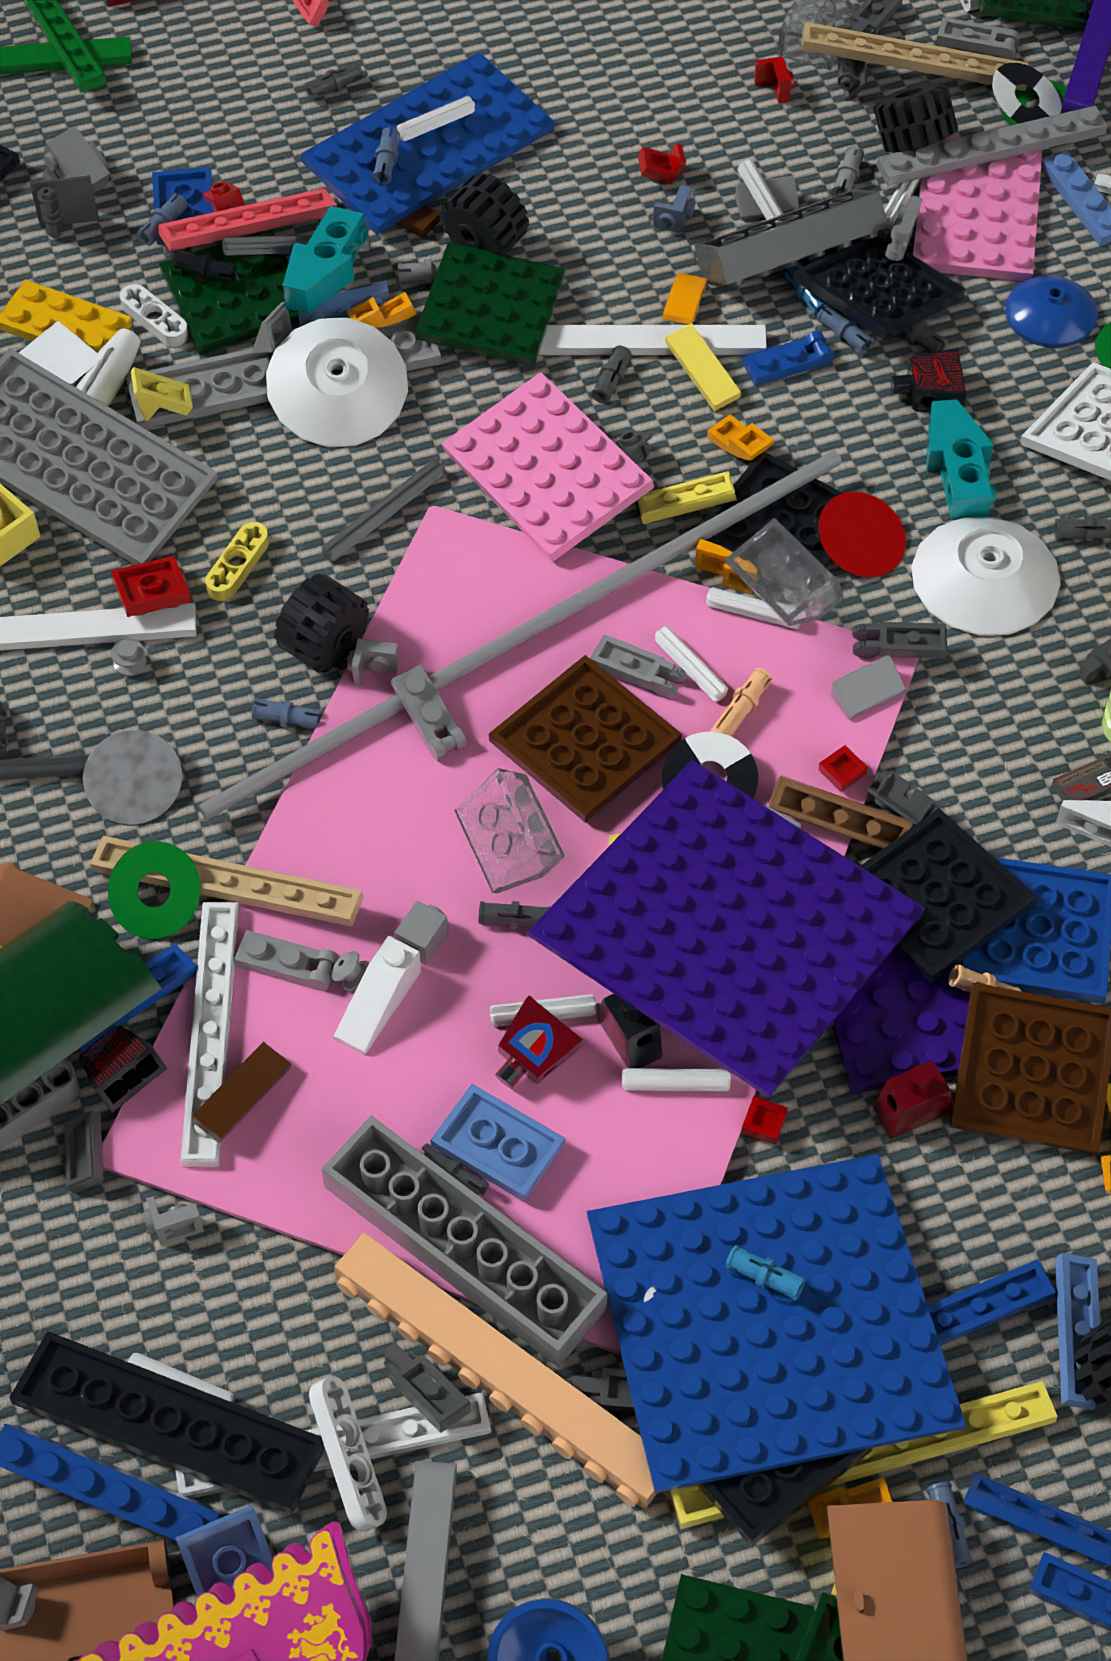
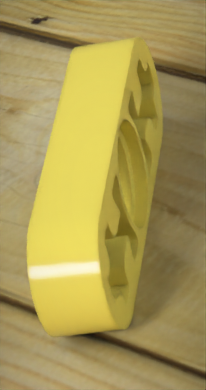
[205,522,269,601]

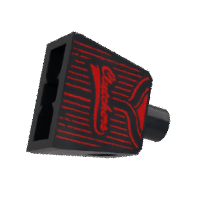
[891,348,967,412]
[597,993,663,1068]
[79,1026,168,1112]

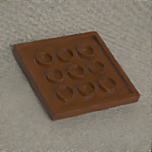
[489,655,682,823]
[949,983,1111,1155]

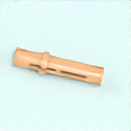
[710,668,773,737]

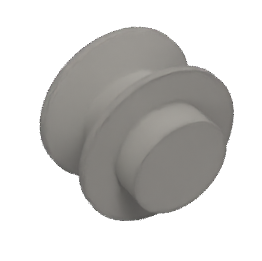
[111,639,147,676]
[332,951,369,991]

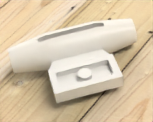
[71,329,141,407]

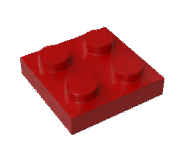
[111,556,191,617]

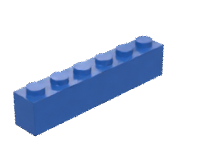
[0,1424,229,1541]

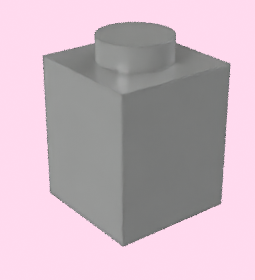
[394,901,449,966]

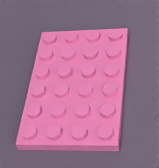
[913,136,1043,281]
[441,372,654,562]

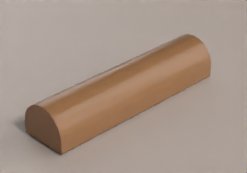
[769,775,913,849]

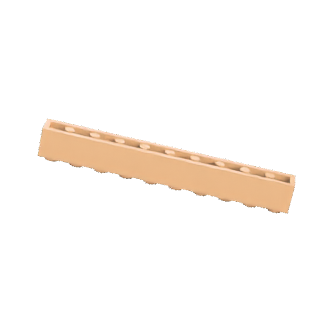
[334,1232,657,1510]

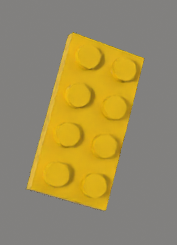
[0,279,133,353]

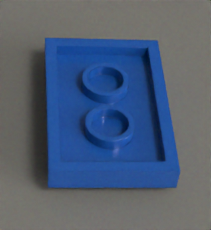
[152,167,214,245]

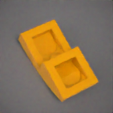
[662,273,707,325]
[346,292,417,328]
[707,414,774,461]
[695,539,757,595]
[808,1477,893,1539]

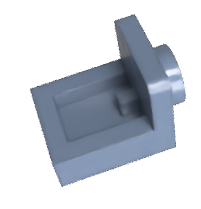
[653,185,695,233]

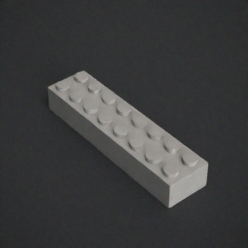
[321,1115,607,1368]

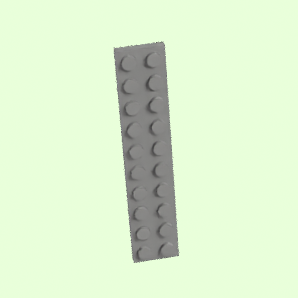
[125,312,441,429]

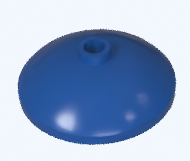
[1005,275,1098,348]
[487,1598,609,1661]

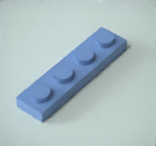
[1041,151,1111,246]
[1055,1253,1100,1410]

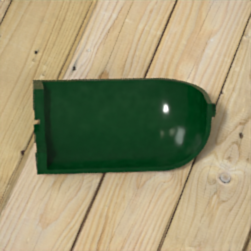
[0,901,162,1105]

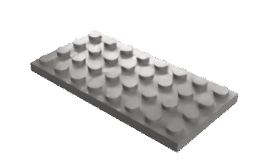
[0,348,218,565]

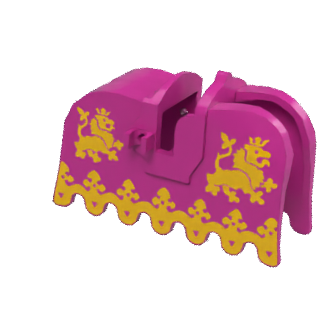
[78,1521,372,1661]

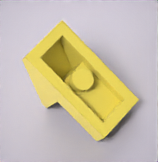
[131,367,193,421]

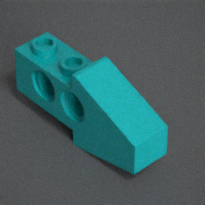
[283,206,368,314]
[926,399,996,520]

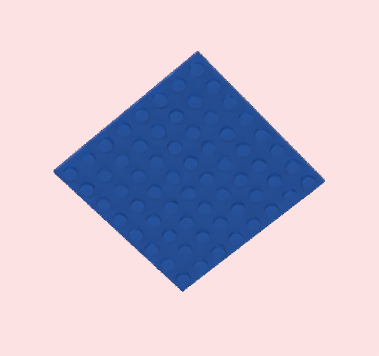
[587,1154,966,1493]

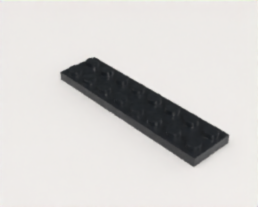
[9,1331,325,1515]

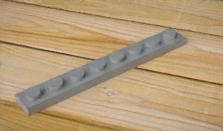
[877,106,1107,186]

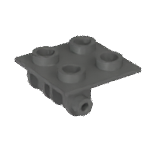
[30,175,99,239]

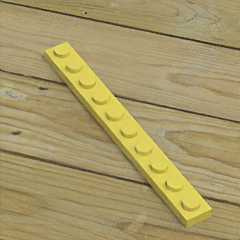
[669,1381,1057,1529]

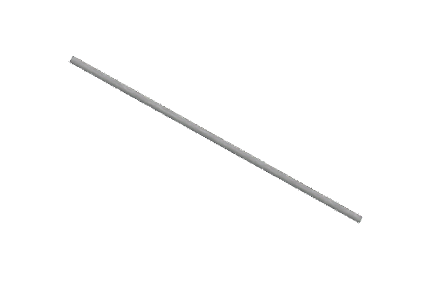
[198,450,842,820]

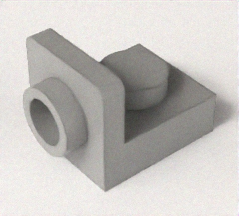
[347,638,399,684]
[143,1196,204,1245]
[0,1577,39,1631]

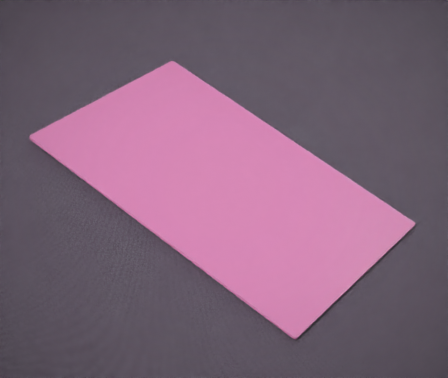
[102,506,919,1355]

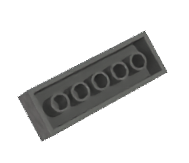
[694,189,888,288]

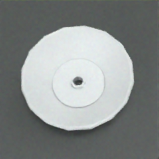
[266,318,408,447]
[911,516,1061,636]

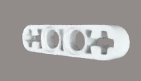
[309,1376,387,1532]

